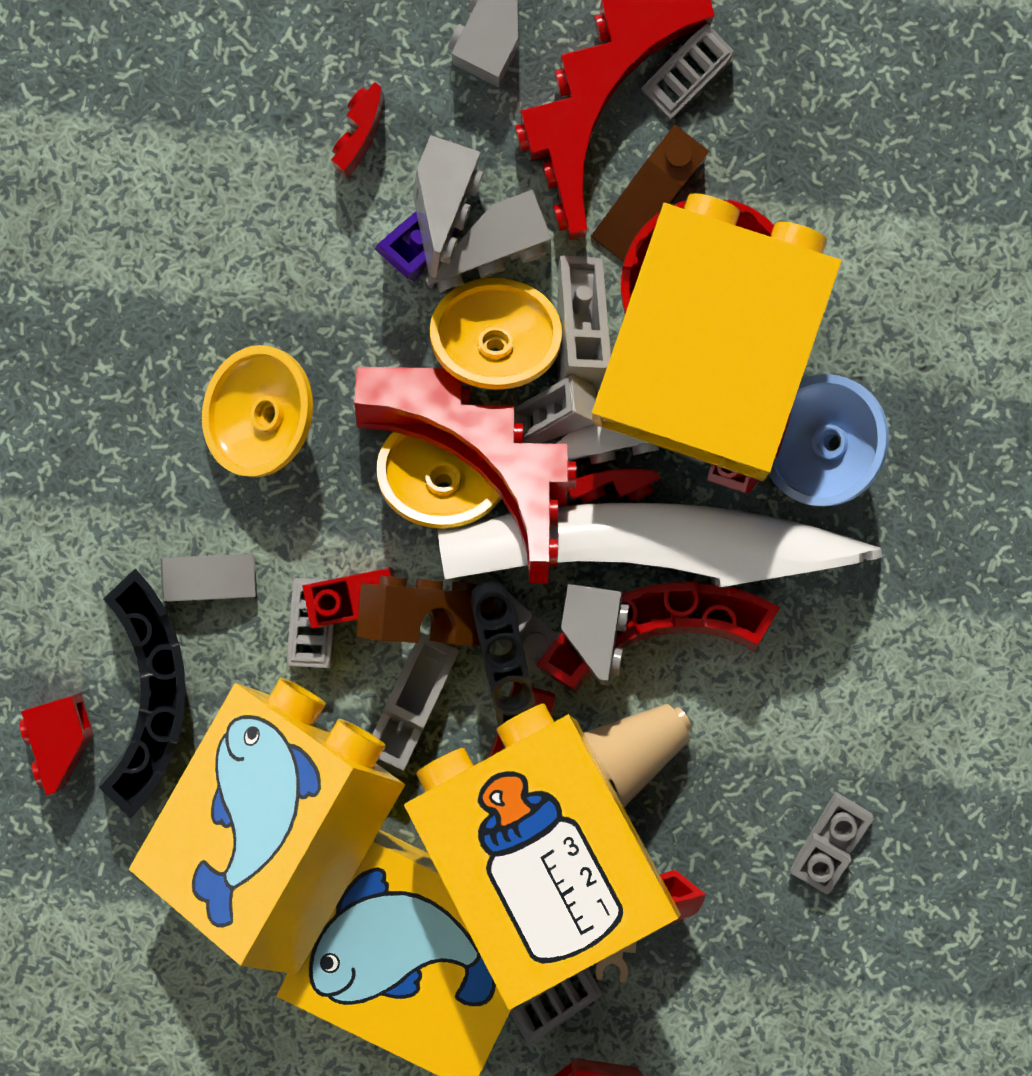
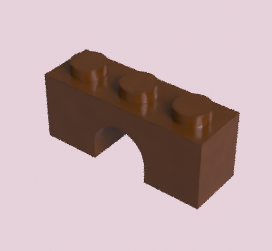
[356,576,495,646]

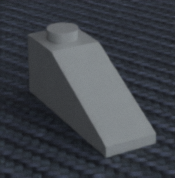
[556,256,611,396]

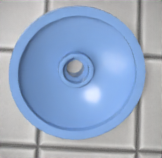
[768,374,889,506]

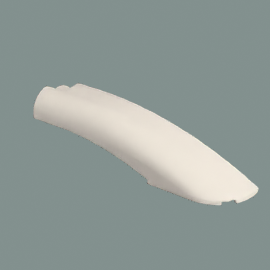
[437,503,882,587]

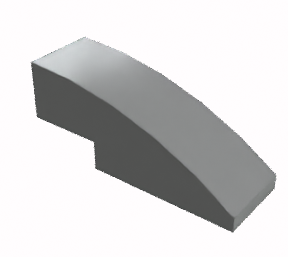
[372,632,460,776]

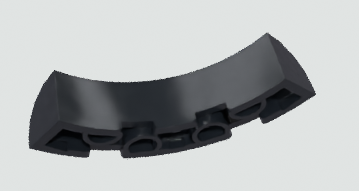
[99,568,186,819]

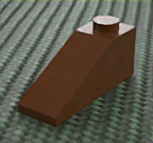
[591,124,710,262]

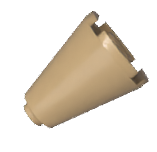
[583,704,692,808]

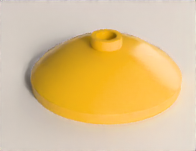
[430,278,562,390]
[202,345,313,477]
[377,432,501,529]

